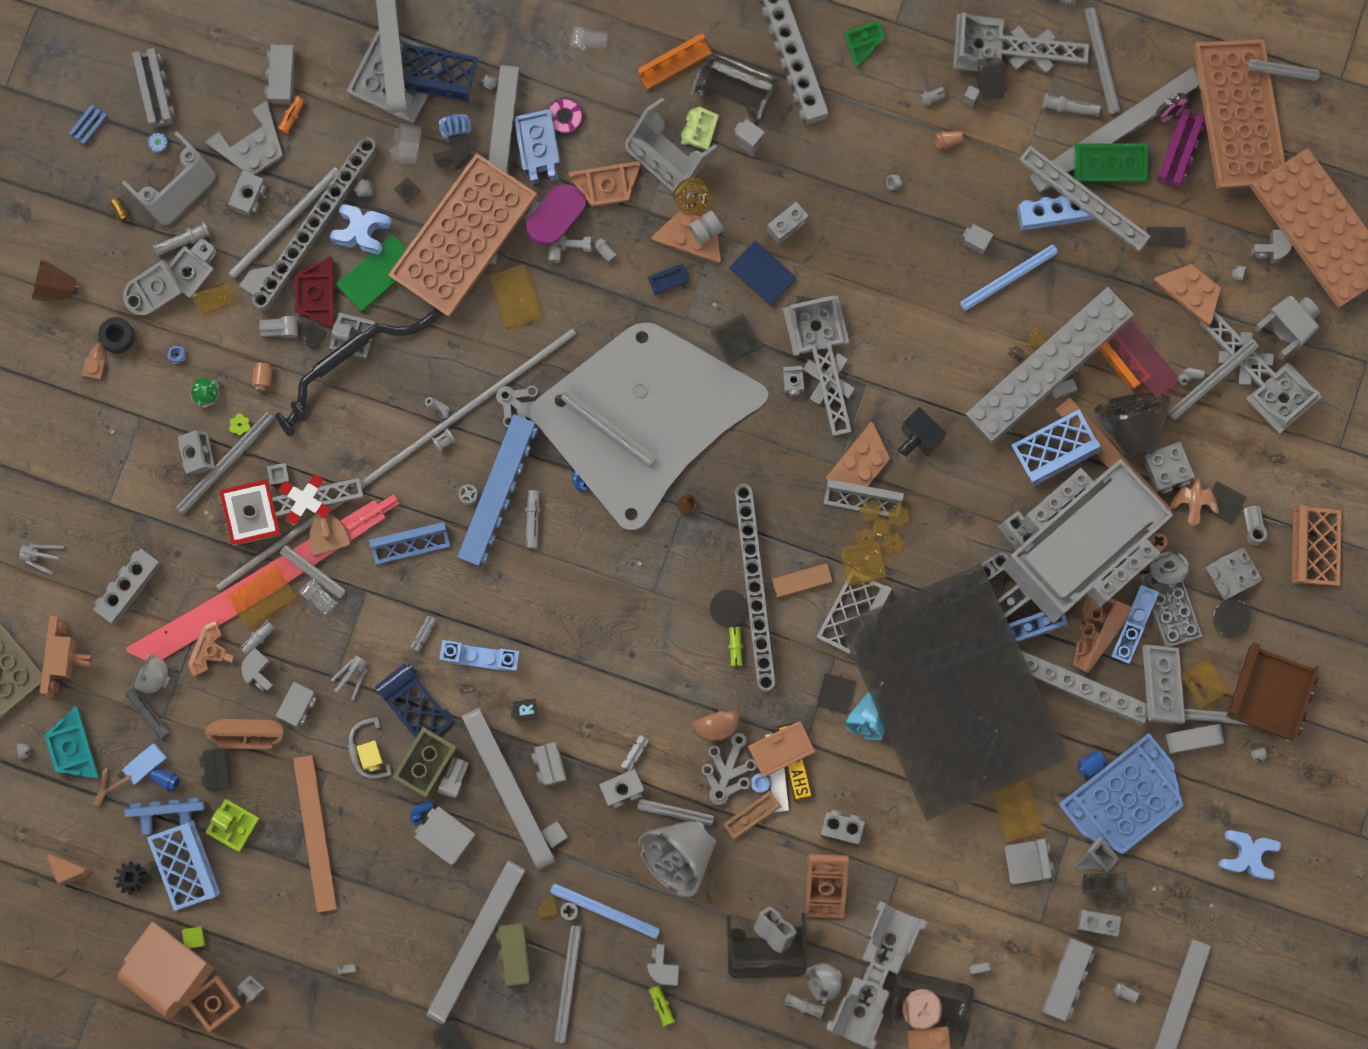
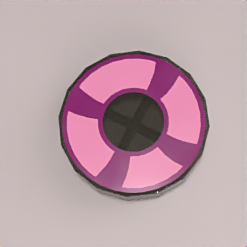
[1155,93,1189,124]
[548,98,583,136]

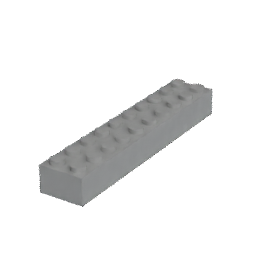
[966,287,1134,445]

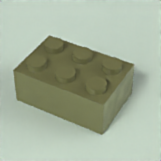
[392,727,456,797]
[496,923,531,987]

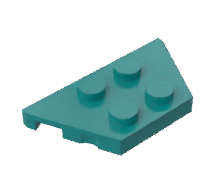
[44,706,99,778]

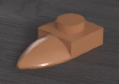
[82,342,106,381]

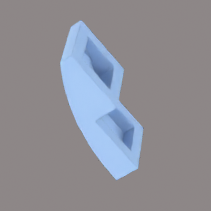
[122,743,167,785]

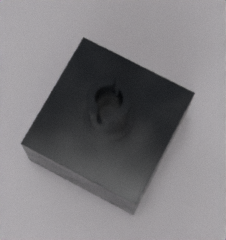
[898,407,947,457]

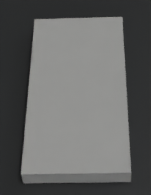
[1142,645,1185,724]

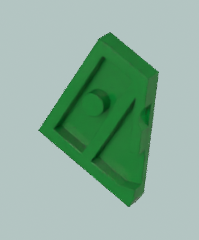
[843,20,885,67]

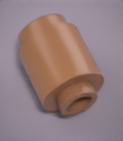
[252,362,272,391]

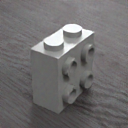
[1142,442,1194,494]

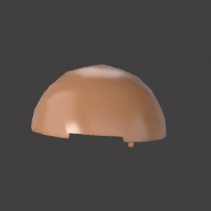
[691,708,740,741]

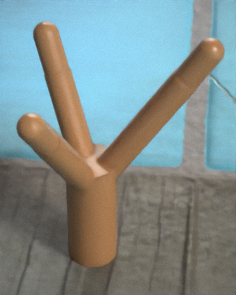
[93,768,131,807]

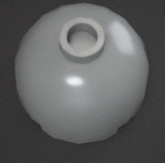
[134,654,170,694]
[806,963,843,1004]

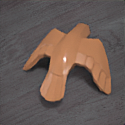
[1170,479,1219,525]

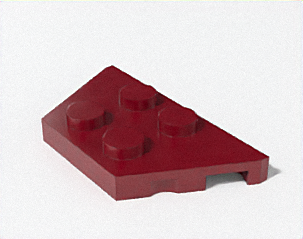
[295,256,334,329]

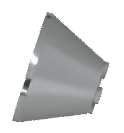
[639,820,716,897]

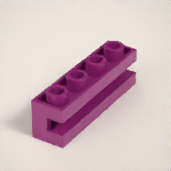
[1156,108,1206,189]

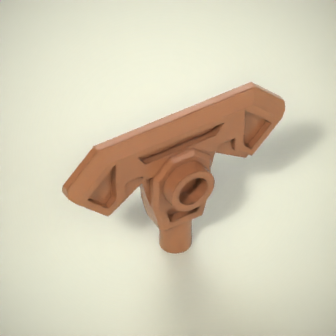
[188,621,235,676]

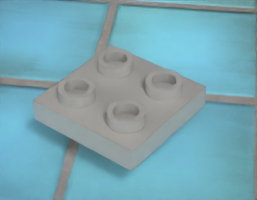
[329,313,376,359]

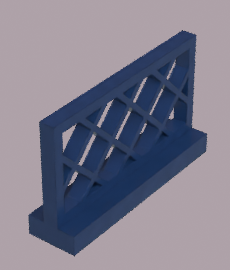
[402,43,478,102]

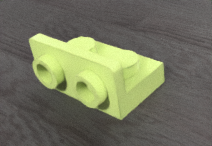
[681,107,719,151]

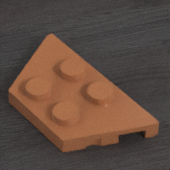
[568,161,640,207]
[651,210,721,264]
[1153,264,1221,328]
[825,422,890,487]

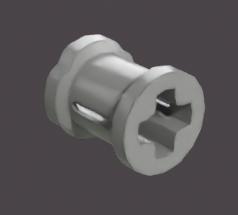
[431,428,457,453]

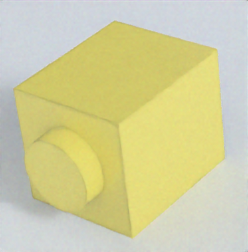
[356,741,383,772]

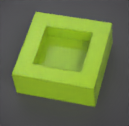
[182,926,205,949]

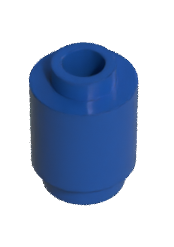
[1077,751,1107,778]

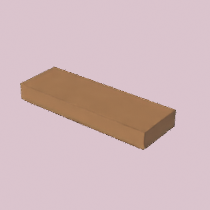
[772,563,833,598]
[723,791,781,840]

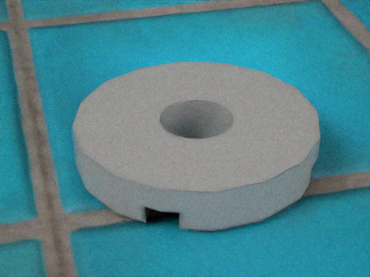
[1150,552,1189,584]

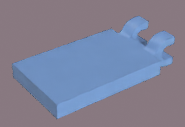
[514,109,561,185]

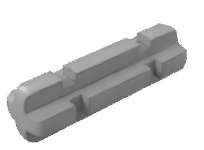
[411,616,436,652]
[621,735,649,772]

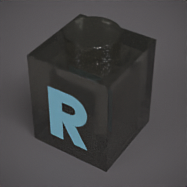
[510,698,539,723]

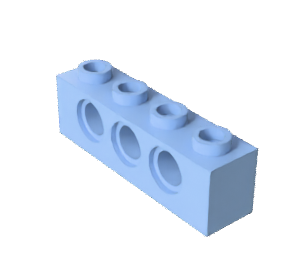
[1017,195,1094,231]

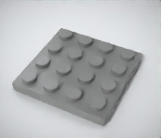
[346,29,447,125]

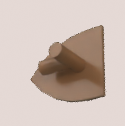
[310,513,350,556]

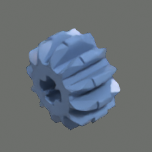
[439,114,471,139]

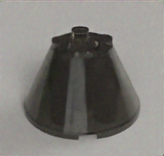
[1094,393,1171,457]

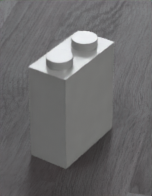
[414,806,477,867]

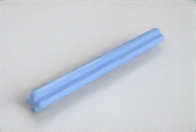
[960,245,1058,311]
[550,884,660,938]

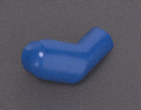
[572,471,588,492]
[409,800,434,825]

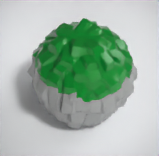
[190,377,220,408]

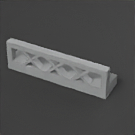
[823,479,904,519]

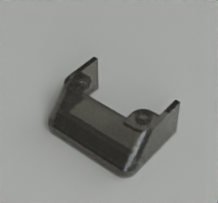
[688,54,778,126]
[727,913,807,978]
[886,970,974,1047]

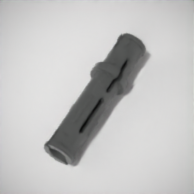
[125,687,170,740]

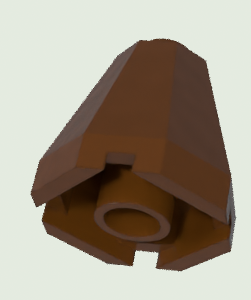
[32,260,79,301]

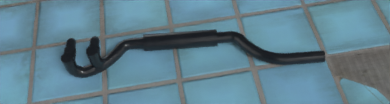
[275,309,444,436]

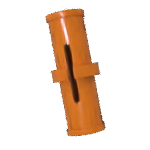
[278,96,305,134]

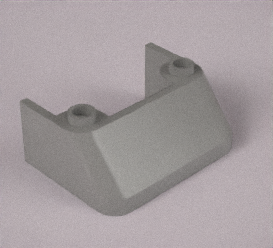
[625,98,718,192]
[122,131,216,226]

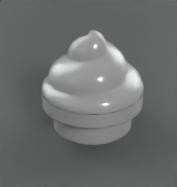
[353,178,373,197]

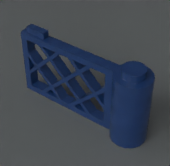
[375,663,454,738]

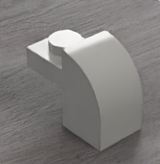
[1251,230,1292,264]
[241,648,274,693]
[647,944,679,986]

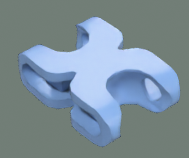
[329,205,392,254]
[1218,831,1281,880]

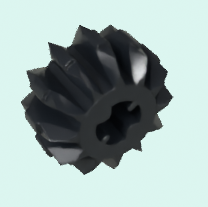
[114,861,148,895]

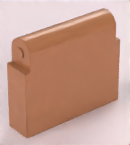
[117,922,214,1019]

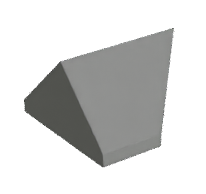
[1072,837,1120,873]

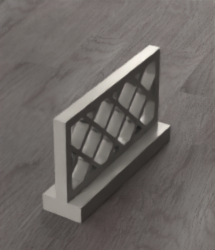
[816,570,894,660]

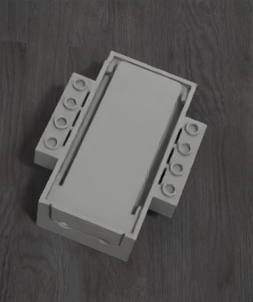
[1001,458,1173,623]

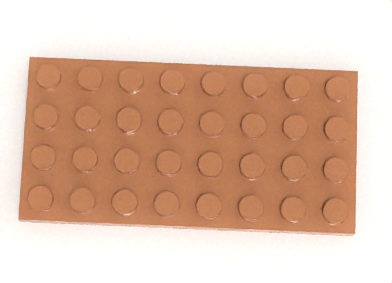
[1193,40,1285,189]
[1250,148,1368,308]
[388,153,538,318]

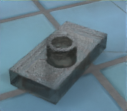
[1146,227,1185,247]

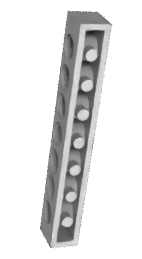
[758,0,828,125]
[998,645,1148,726]

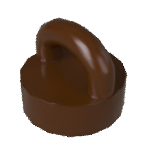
[678,495,697,515]

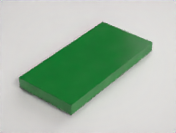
[1074,143,1148,182]
[336,234,406,312]

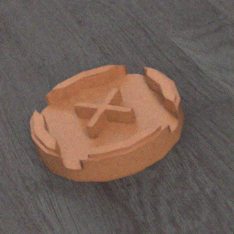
[902,989,942,1029]

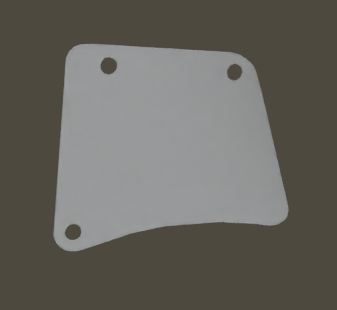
[530,323,768,530]

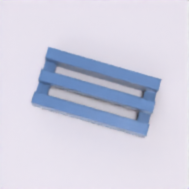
[69,104,108,146]

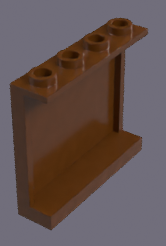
[1226,642,1320,741]

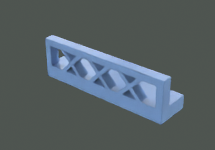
[369,522,450,565]

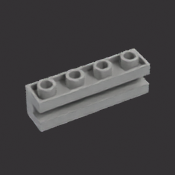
[132,48,175,129]
[1041,938,1094,1021]

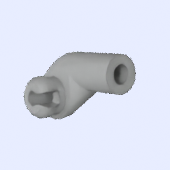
[1178,368,1205,385]
[425,397,450,419]

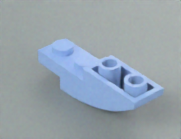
[1111,585,1159,664]

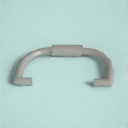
[347,717,392,779]

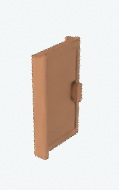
[748,721,816,778]

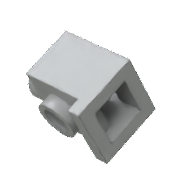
[783,366,804,396]

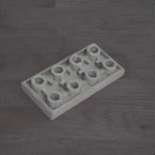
[1140,566,1203,647]

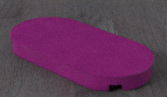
[526,184,586,245]

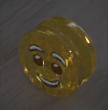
[673,178,711,215]

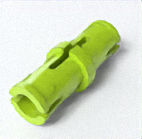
[728,627,743,667]
[649,985,675,1026]

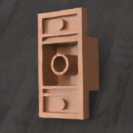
[40,616,92,698]
[805,854,849,918]

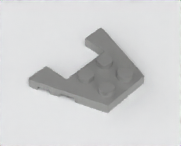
[205,101,283,175]

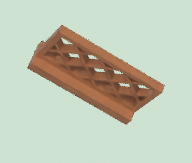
[1292,505,1341,586]

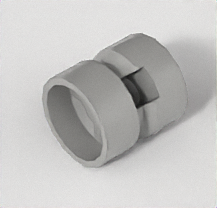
[688,210,724,245]

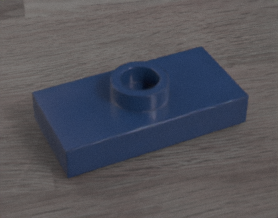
[648,264,690,296]

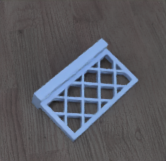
[1012,410,1101,487]
[147,820,220,911]

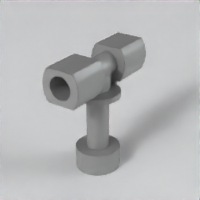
[548,236,593,263]

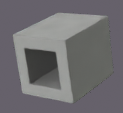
[962,224,993,255]

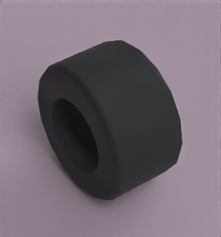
[98,317,135,354]

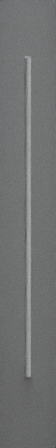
[216,328,577,592]

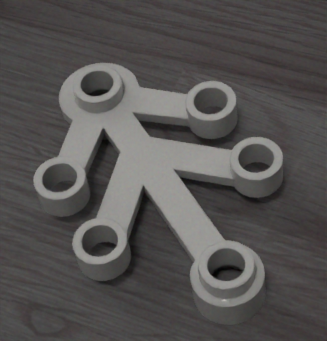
[496,386,547,437]
[702,733,756,805]

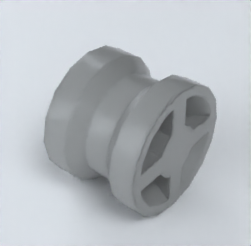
[459,484,479,506]

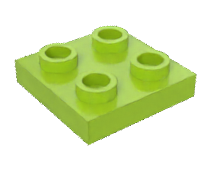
[206,799,260,852]

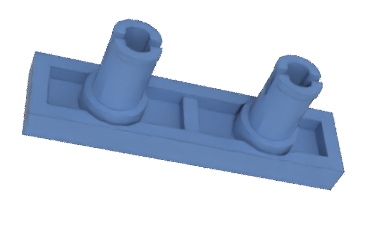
[124,798,205,835]

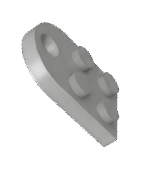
[123,260,184,315]

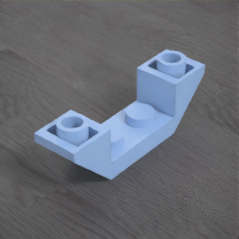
[439,640,519,671]

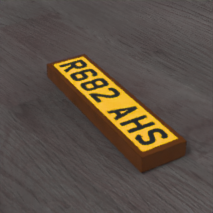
[776,722,813,802]

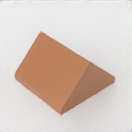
[47,854,92,886]

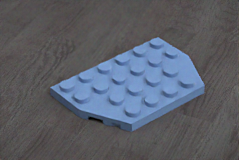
[1058,733,1183,854]

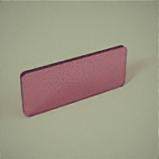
[1108,321,1179,399]

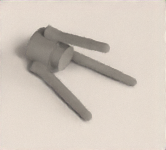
[19,544,65,575]
[331,656,368,701]

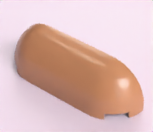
[205,719,283,749]

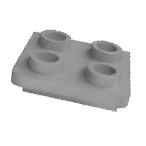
[1206,548,1262,601]
[1005,839,1054,884]

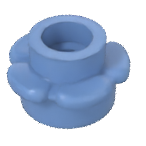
[167,346,186,364]

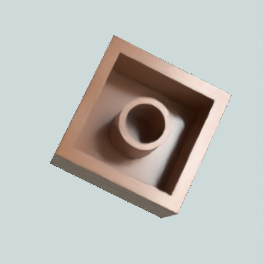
[188,976,244,1032]

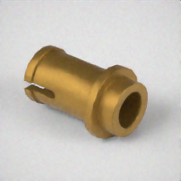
[110,198,130,223]

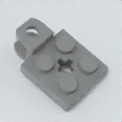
[168,239,217,299]

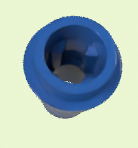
[150,768,180,791]

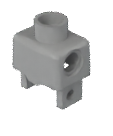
[1254,296,1320,360]

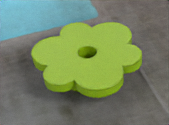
[229,413,250,436]

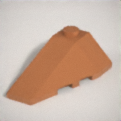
[1073,595,1132,673]

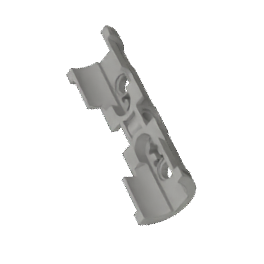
[826,901,927,1049]

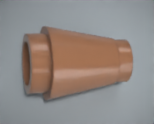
[934,131,963,150]

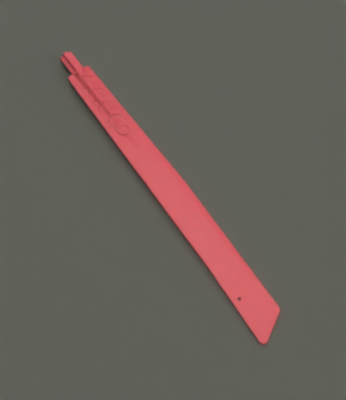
[126,494,400,660]

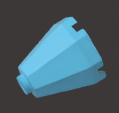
[845,691,886,741]

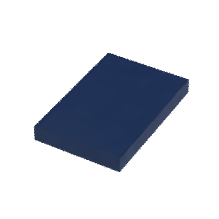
[729,240,797,306]

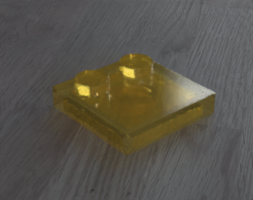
[840,541,886,586]

